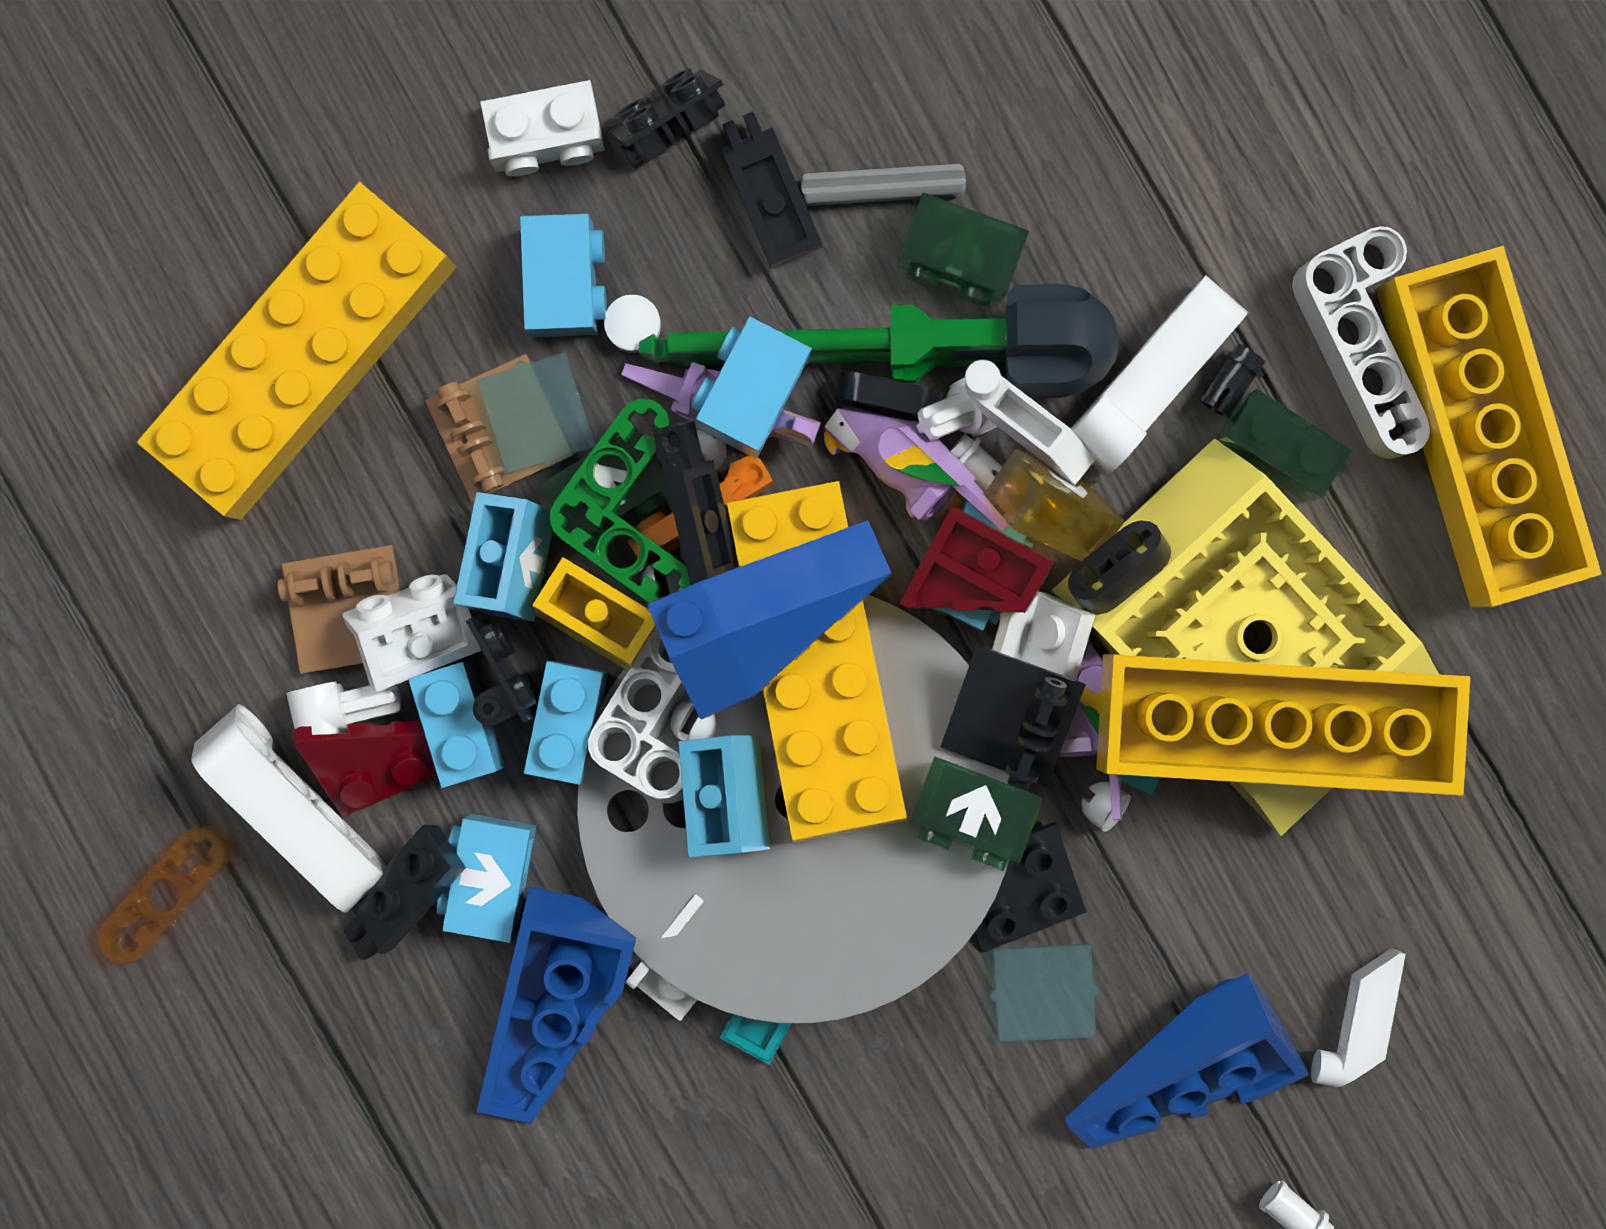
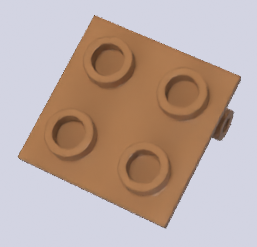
[425,354,573,502]
[278,545,401,674]

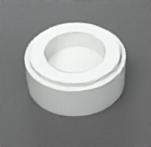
[604,295,661,353]

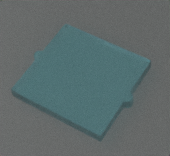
[477,352,595,474]
[990,943,1099,1042]

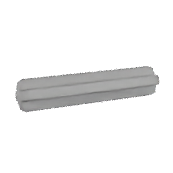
[801,164,966,206]

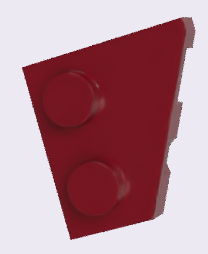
[900,506,1055,613]
[293,721,438,817]

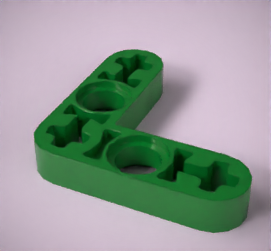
[550,399,691,603]

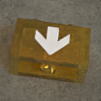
[983,448,1125,561]

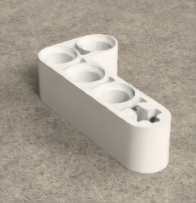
[1292,226,1430,459]
[1071,275,1248,476]
[588,587,686,803]
[191,704,386,912]

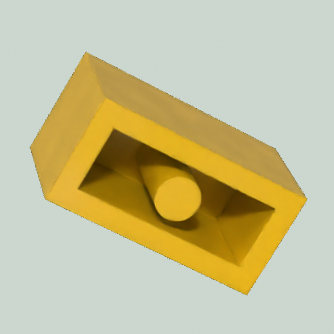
[532,557,656,671]

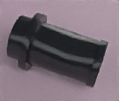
[1199,344,1266,419]

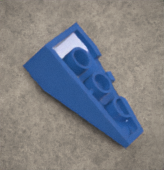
[647,520,892,720]
[476,886,636,1123]
[1065,973,1309,1149]

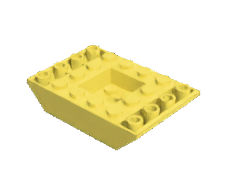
[1051,439,1439,836]

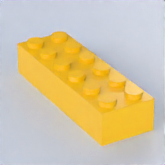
[137,181,457,520]
[1375,246,1602,608]
[727,481,907,843]
[1096,654,1470,796]

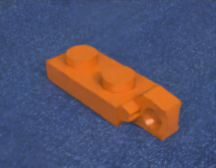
[628,456,774,566]

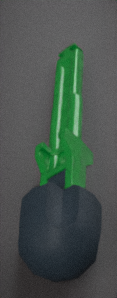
[639,284,1119,398]

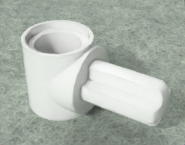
[916,378,997,440]
[286,681,401,735]

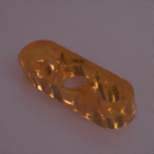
[98,826,231,964]

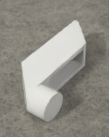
[965,360,1096,486]
[1311,948,1406,1087]

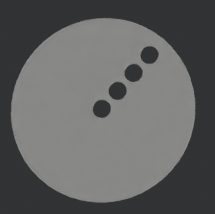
[577,595,1017,1023]

